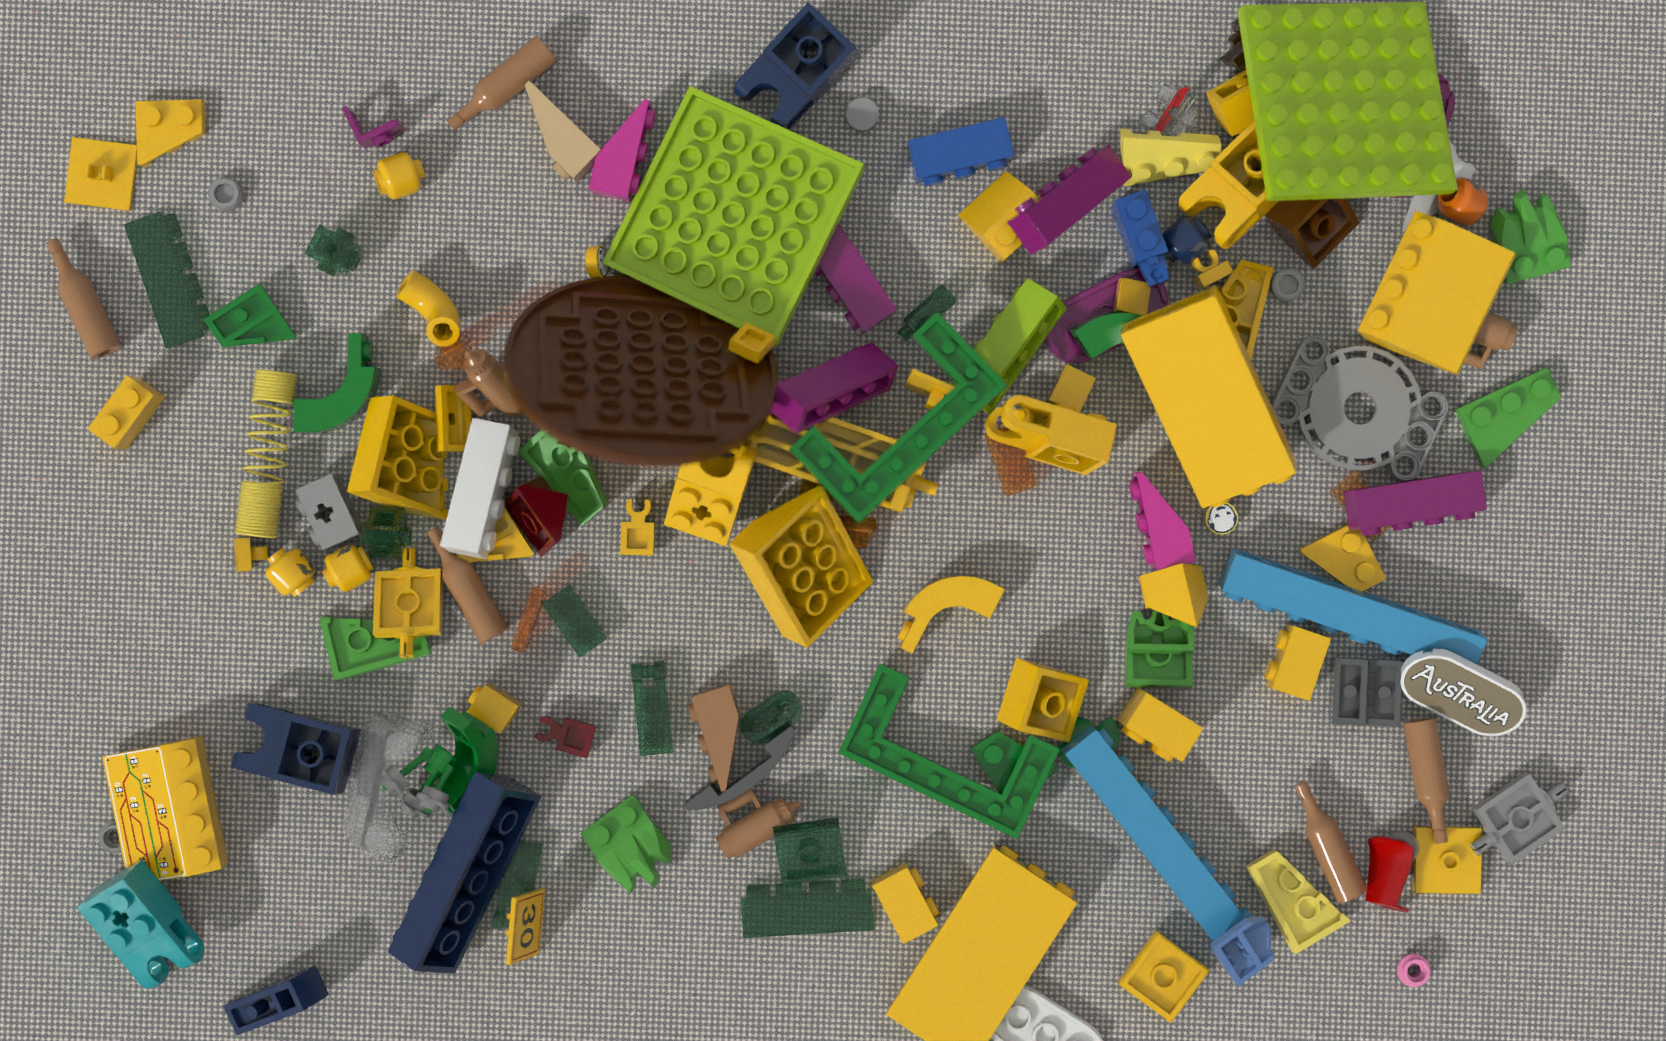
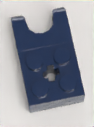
[734,2,860,130]
[231,703,361,795]

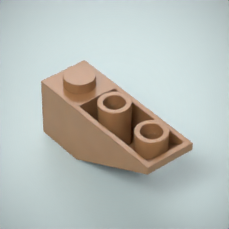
[687,683,740,792]

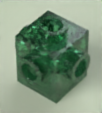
[304,224,362,277]
[362,506,412,559]

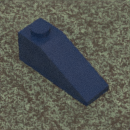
[223,965,329,1035]

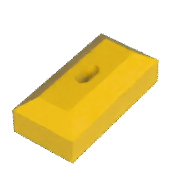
[435,385,472,452]

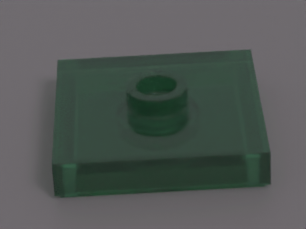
[773,817,847,885]

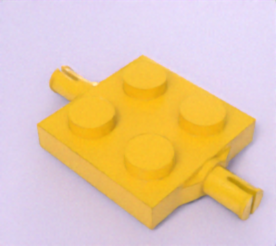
[373,547,443,659]

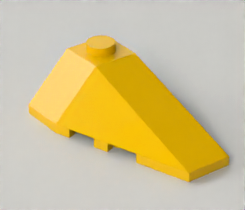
[1220,260,1274,360]

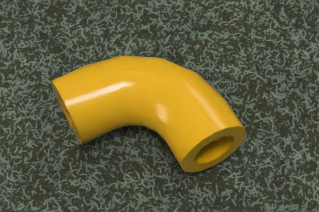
[396,269,461,347]

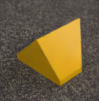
[1138,563,1209,627]

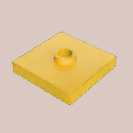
[1412,826,1482,894]
[1117,929,1210,1023]

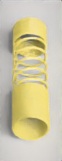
[234,369,298,538]

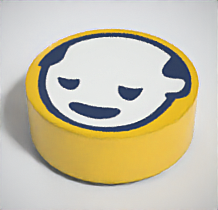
[585,245,609,278]

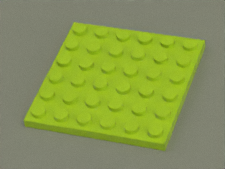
[1237,2,1458,201]
[602,86,866,347]

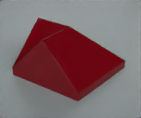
[504,476,568,557]

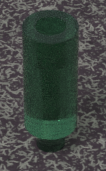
[897,284,957,341]

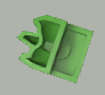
[1490,189,1571,284]
[1125,610,1194,689]
[580,794,671,893]

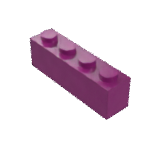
[1007,145,1131,255]
[814,224,897,334]
[772,342,899,434]
[1343,471,1487,536]

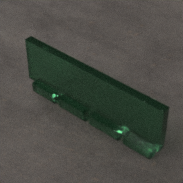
[124,211,210,349]
[741,878,874,938]

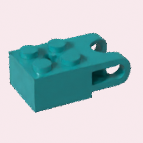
[77,859,205,989]

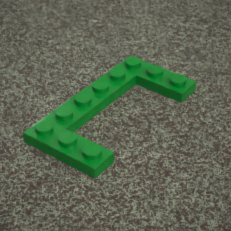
[789,312,1007,524]
[838,663,1060,839]

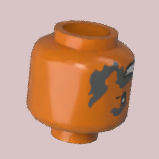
[1437,177,1488,226]

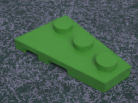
[1454,367,1561,468]
[518,430,609,526]
[319,617,433,681]

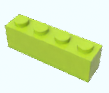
[950,278,1067,414]

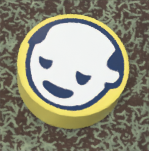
[1203,503,1238,535]

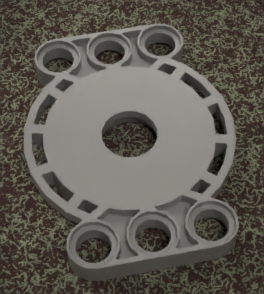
[1270,336,1449,481]

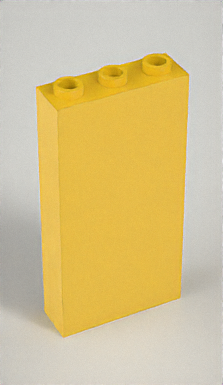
[1120,285,1297,509]
[886,844,1078,1041]

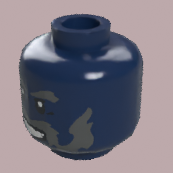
[1163,215,1213,265]

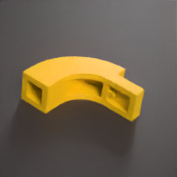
[897,575,1005,654]

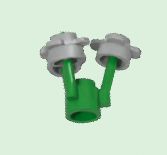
[378,744,458,818]

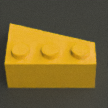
[347,395,449,521]

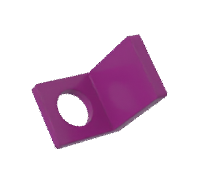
[342,106,405,149]

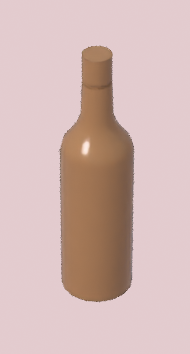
[447,35,558,131]
[46,238,122,360]
[427,526,509,645]
[1403,717,1449,844]
[1294,781,1368,903]

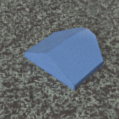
[1210,916,1274,986]

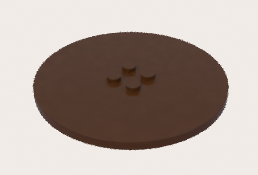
[504,275,778,467]

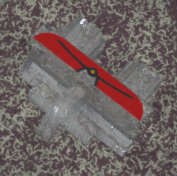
[1139,83,1199,136]

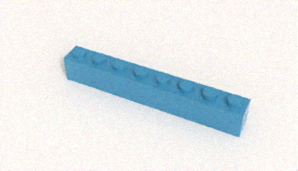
[1218,547,1488,664]
[1060,725,1253,941]

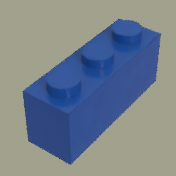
[907,117,1014,187]

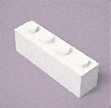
[440,418,520,560]

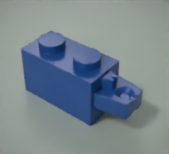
[1110,189,1169,287]

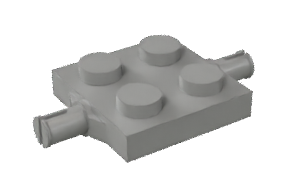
[1469,772,1569,865]

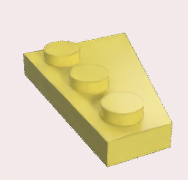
[1120,128,1221,187]
[1245,850,1351,954]

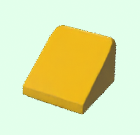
[1113,278,1151,316]

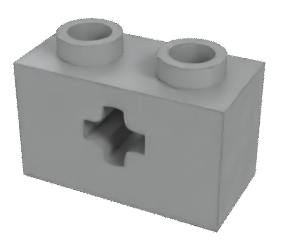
[295,473,366,550]

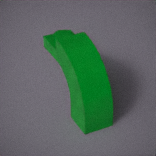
[1069,312,1141,359]
[294,333,381,433]
[432,707,498,815]

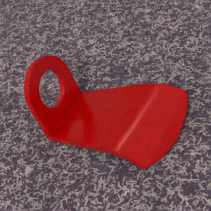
[1365,836,1414,913]

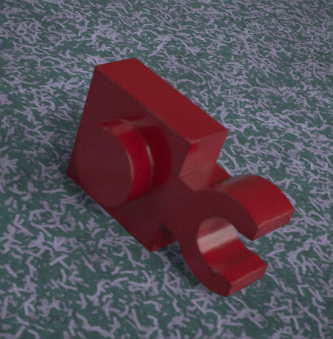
[535,716,597,758]

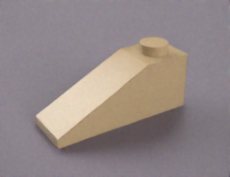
[525,81,601,183]

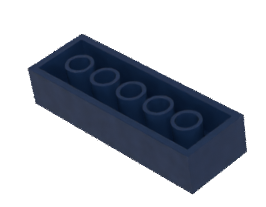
[387,771,542,974]

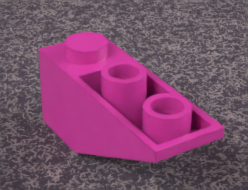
[588,99,656,202]
[1129,472,1196,570]

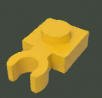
[620,499,655,556]

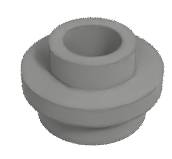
[99,820,121,853]

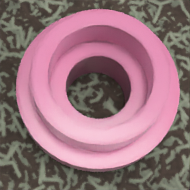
[1397,953,1431,987]

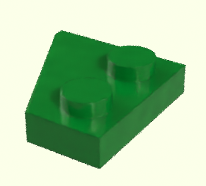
[203,283,297,347]
[970,730,1059,794]

